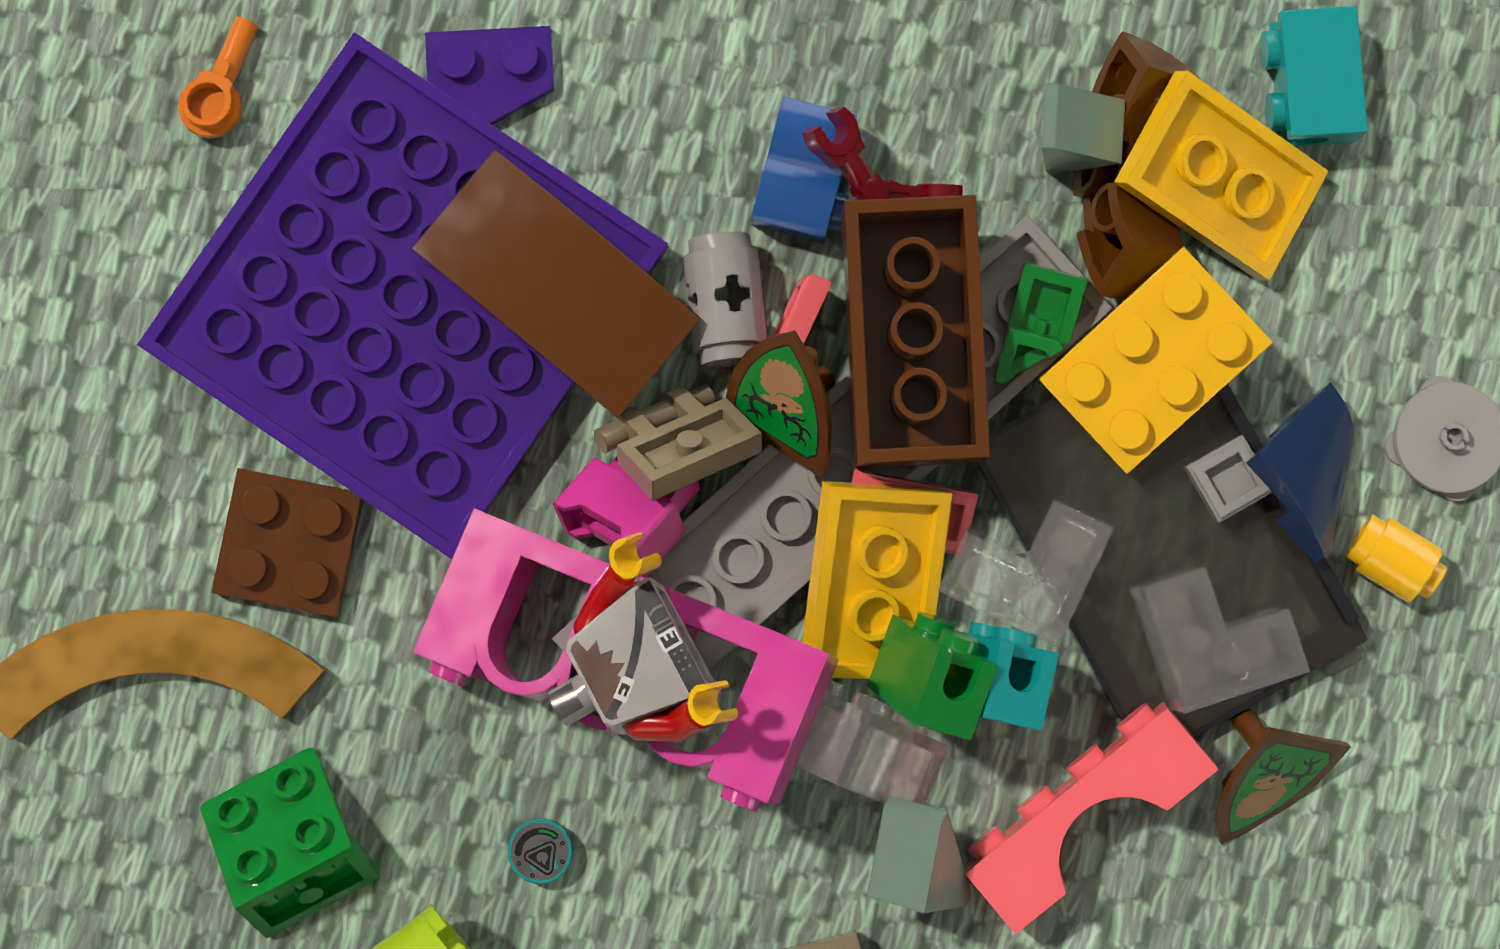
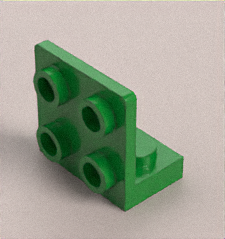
[200,748,380,938]

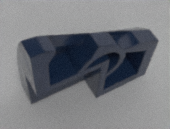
[1246,382,1354,564]

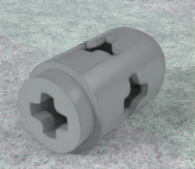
[683,232,767,369]

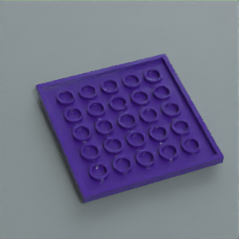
[137,32,669,559]

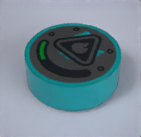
[508,818,573,884]

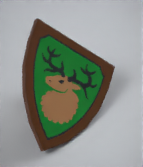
[726,330,835,478]
[1215,708,1351,844]

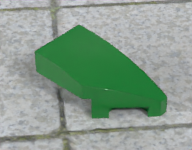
[994,261,1088,383]

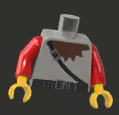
[548,532,738,743]

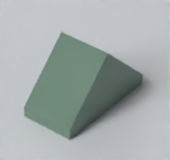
[1042,83,1125,173]
[867,796,972,913]

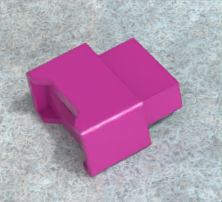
[553,456,700,578]

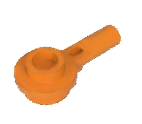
[178,16,259,139]

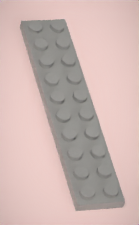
[552,214,1113,670]

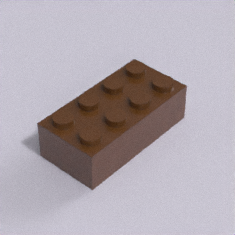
[842,195,990,469]

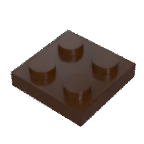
[211,468,364,618]

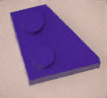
[425,26,554,125]

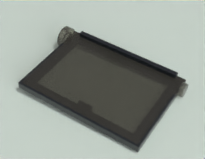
[976,384,1369,738]

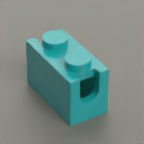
[1260,6,1368,147]
[957,622,1059,731]

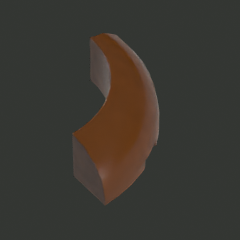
[1073,31,1201,299]

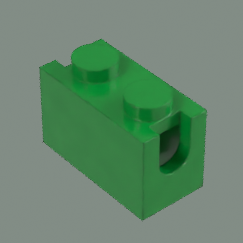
[867,612,998,740]

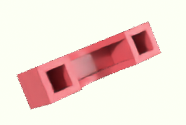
[965,701,1219,935]

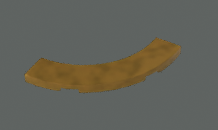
[0,609,327,740]

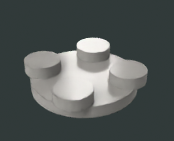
[1384,376,1500,502]

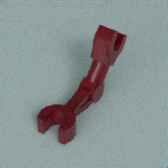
[802,107,963,200]

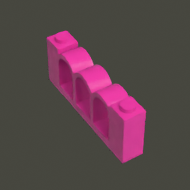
[413,508,839,812]

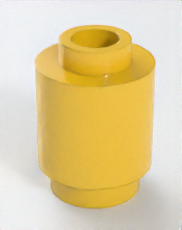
[1345,514,1447,603]

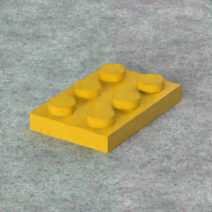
[1114,70,1329,281]
[1039,247,1273,474]
[802,481,952,679]

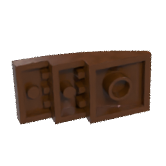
[411,150,700,418]

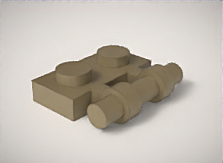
[594,383,762,501]

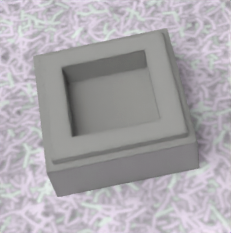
[1184,435,1272,523]

